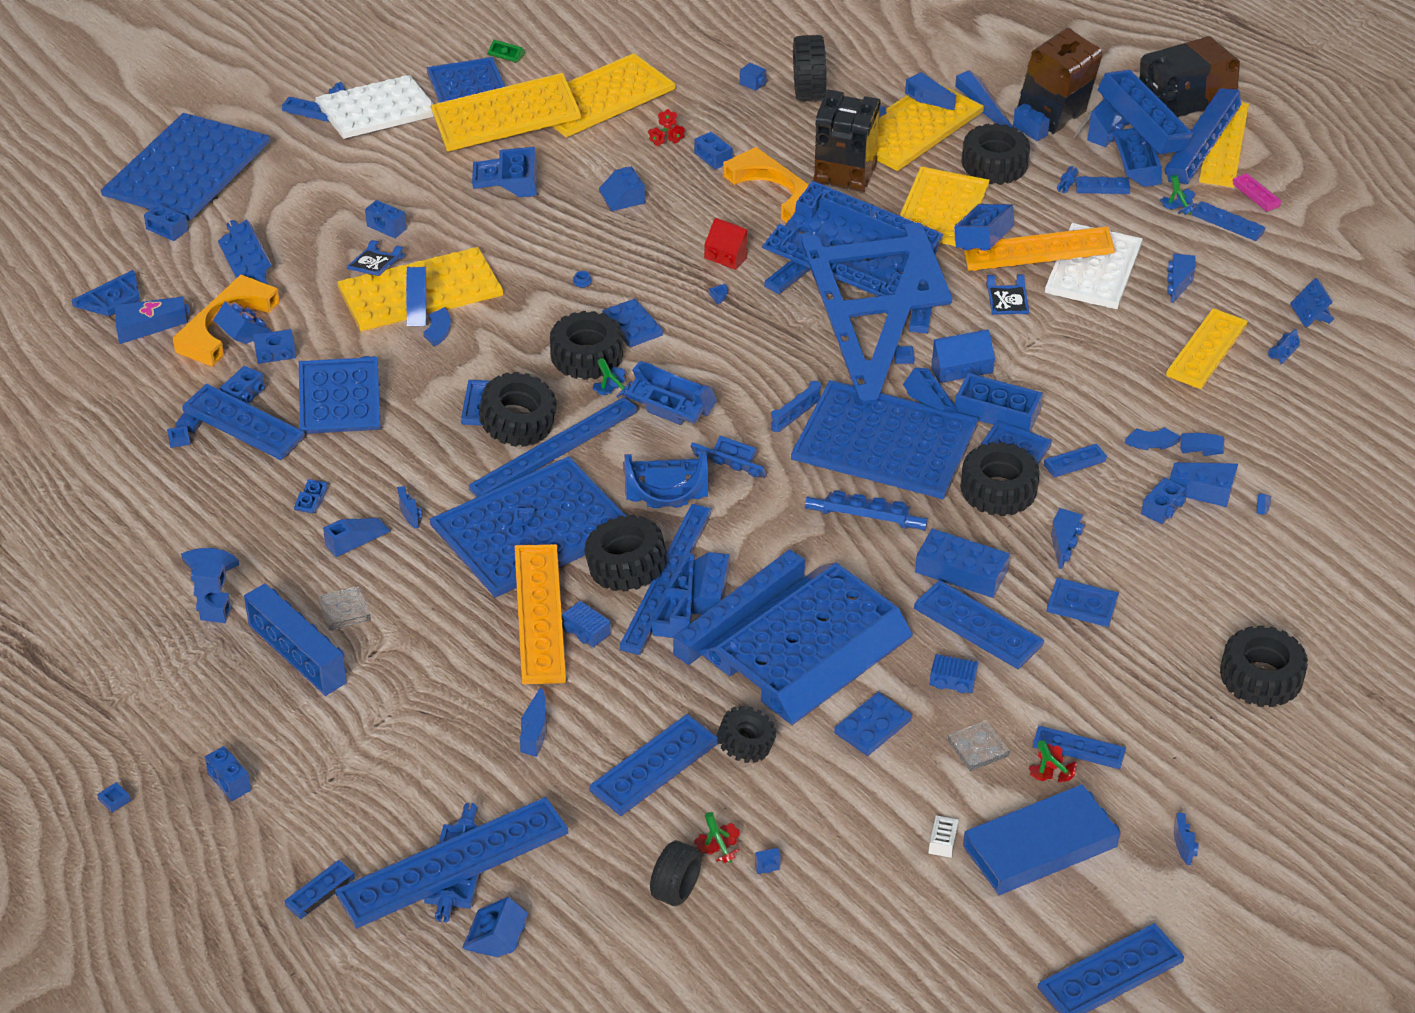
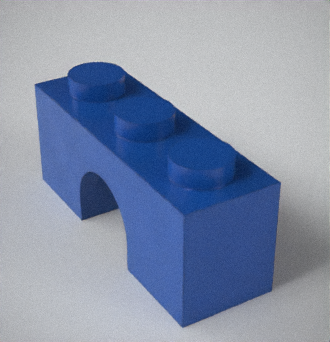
[191,560,231,623]

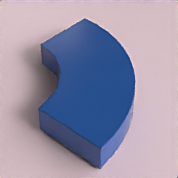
[423,308,451,346]
[1125,427,1181,450]
[181,548,239,572]

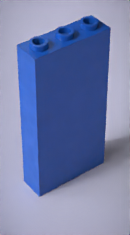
[963,784,1120,896]

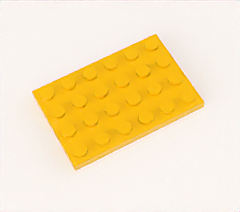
[900,166,990,247]

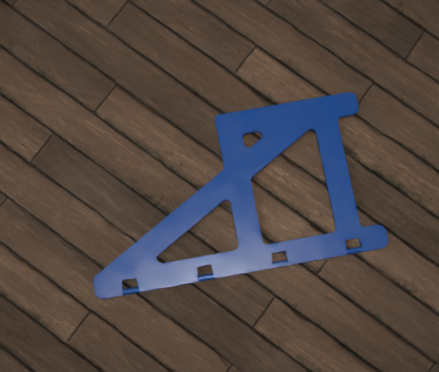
[801,222,953,404]

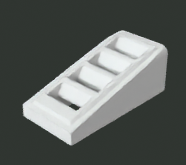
[928,816,959,858]

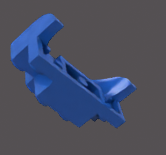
[626,361,717,425]
[623,451,708,508]

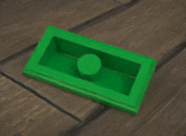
[487,39,526,63]

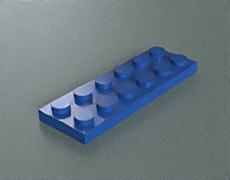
[182,383,304,460]
[914,580,1044,670]
[589,714,718,816]
[1038,923,1185,1013]

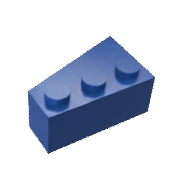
[1170,462,1238,507]

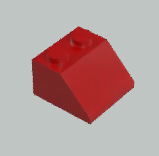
[704,218,748,270]

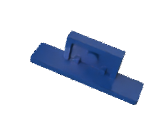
[690,436,767,478]

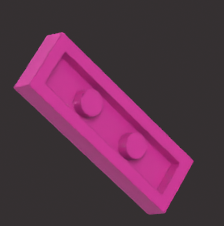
[1233,173,1281,212]

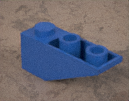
[905,72,956,110]
[1167,254,1196,303]
[1051,508,1085,569]
[323,518,390,557]

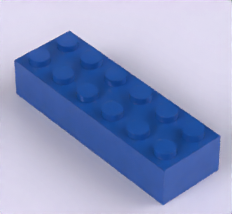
[1097,70,1193,154]
[244,583,347,696]

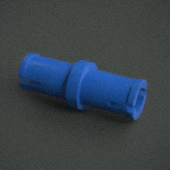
[1057,166,1078,193]

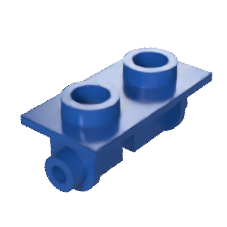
[1268,329,1300,364]

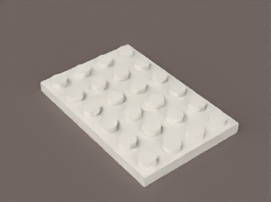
[315,75,434,139]
[1045,223,1143,309]

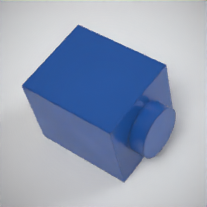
[740,62,767,91]

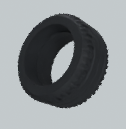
[650,840,702,906]

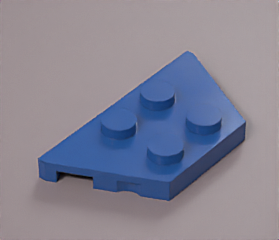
[71,270,140,316]

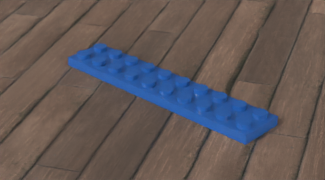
[335,797,568,929]

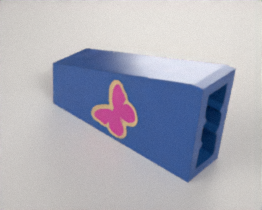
[114,297,190,344]

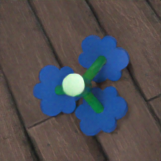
[1160,175,1197,215]
[592,358,633,398]

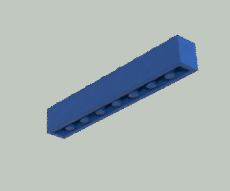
[1165,88,1242,184]
[673,549,805,665]

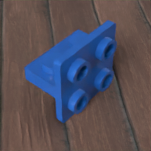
[1290,278,1334,327]

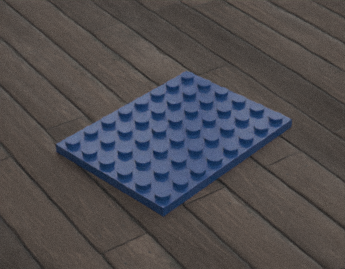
[101,113,270,221]
[791,380,979,499]
[430,456,627,598]

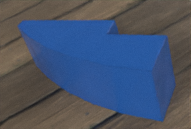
[406,267,427,326]
[520,688,547,757]

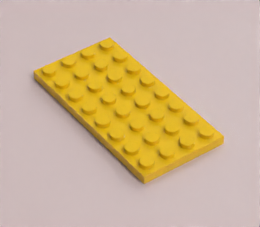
[552,53,675,137]
[430,73,581,152]
[877,84,984,171]
[337,247,503,332]

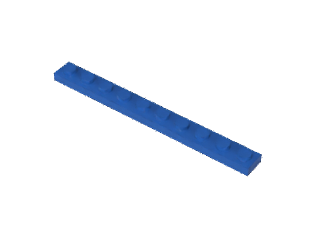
[469,397,637,497]
[620,504,711,655]

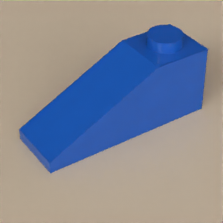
[903,368,957,412]

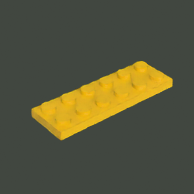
[1166,308,1248,390]

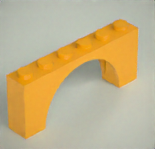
[723,147,809,223]
[173,275,280,367]

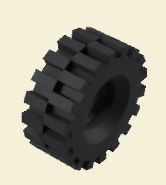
[717,706,777,763]

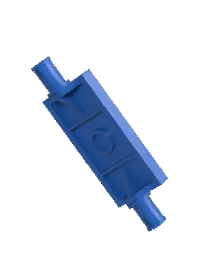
[218,219,272,285]
[805,490,928,531]
[424,803,480,923]

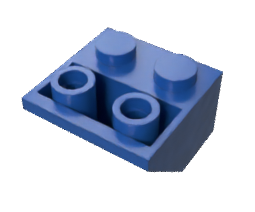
[213,301,271,344]

